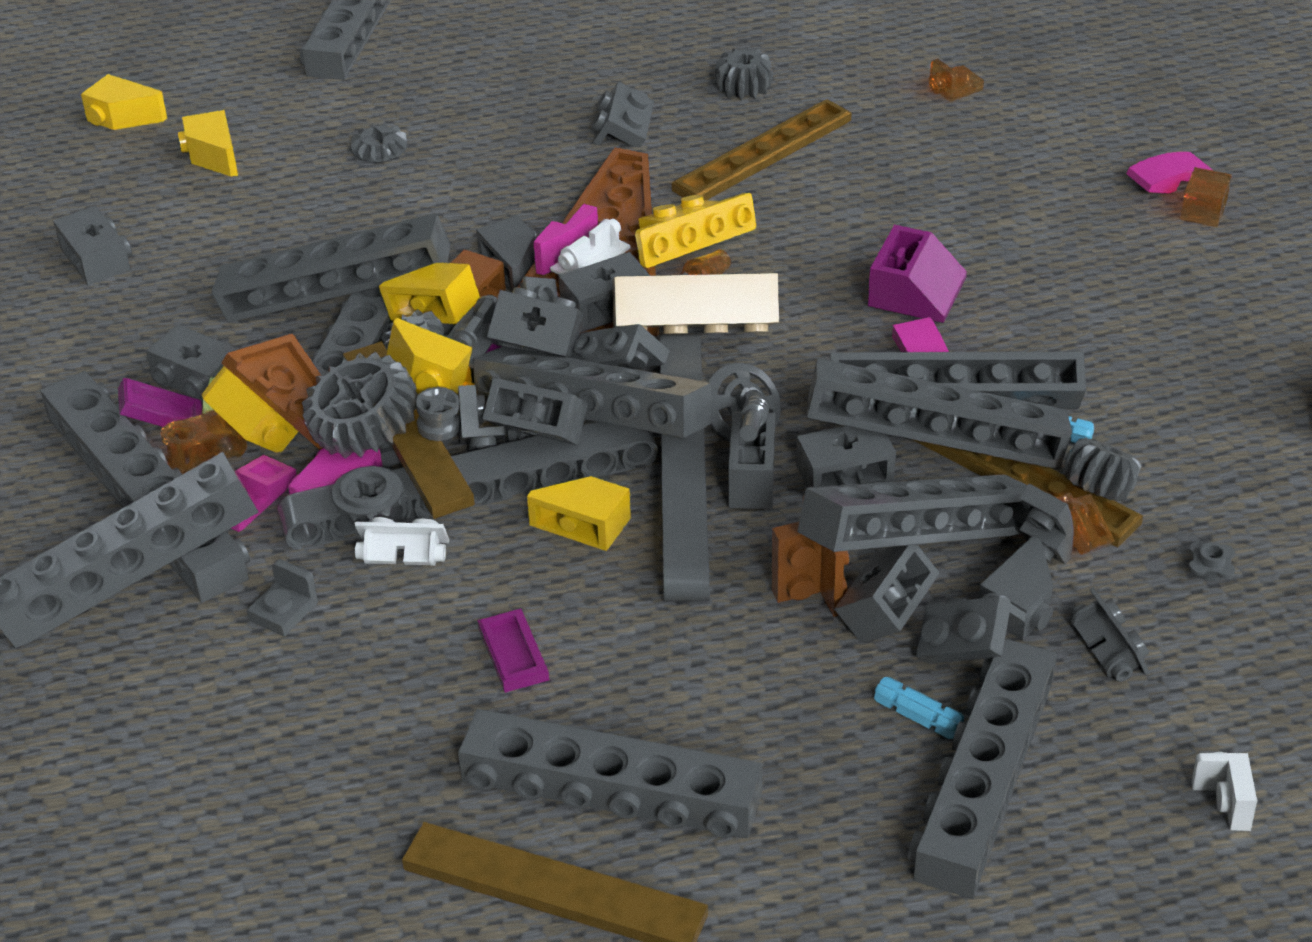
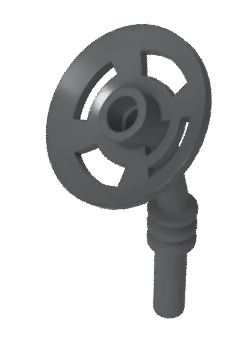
[707,363,781,442]

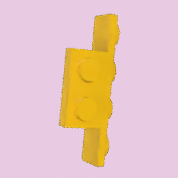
[635,193,756,268]

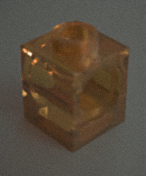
[1180,167,1232,228]

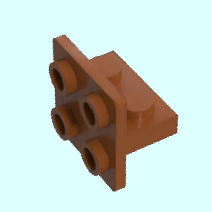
[772,495,849,617]

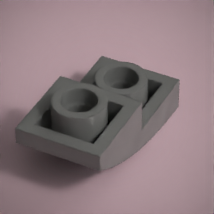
[1019,484,1074,564]

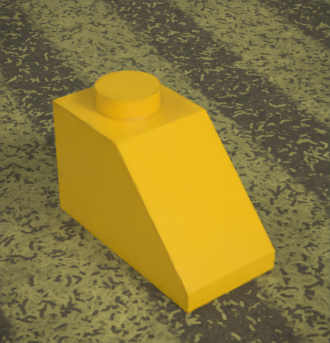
[81,74,167,130]
[178,110,238,177]
[379,263,480,324]
[386,318,472,394]
[202,366,299,453]
[527,476,631,551]

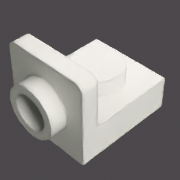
[1191,752,1257,831]

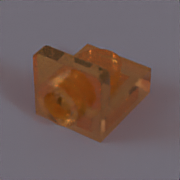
[929,59,984,102]
[1057,493,1115,556]

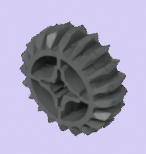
[302,352,418,458]

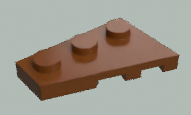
[221,333,323,450]

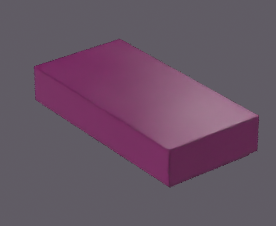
[118,378,204,436]
[477,609,549,693]

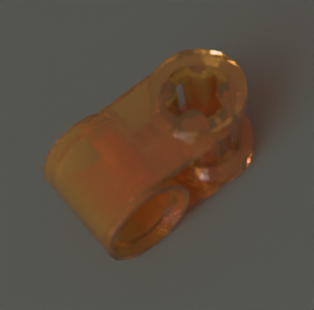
[160,410,247,475]

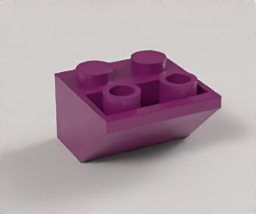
[868,224,967,323]

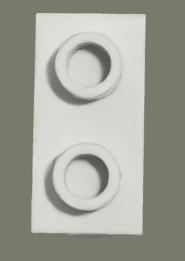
[550,219,630,275]
[355,517,449,566]

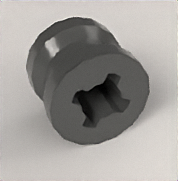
[416,387,460,441]

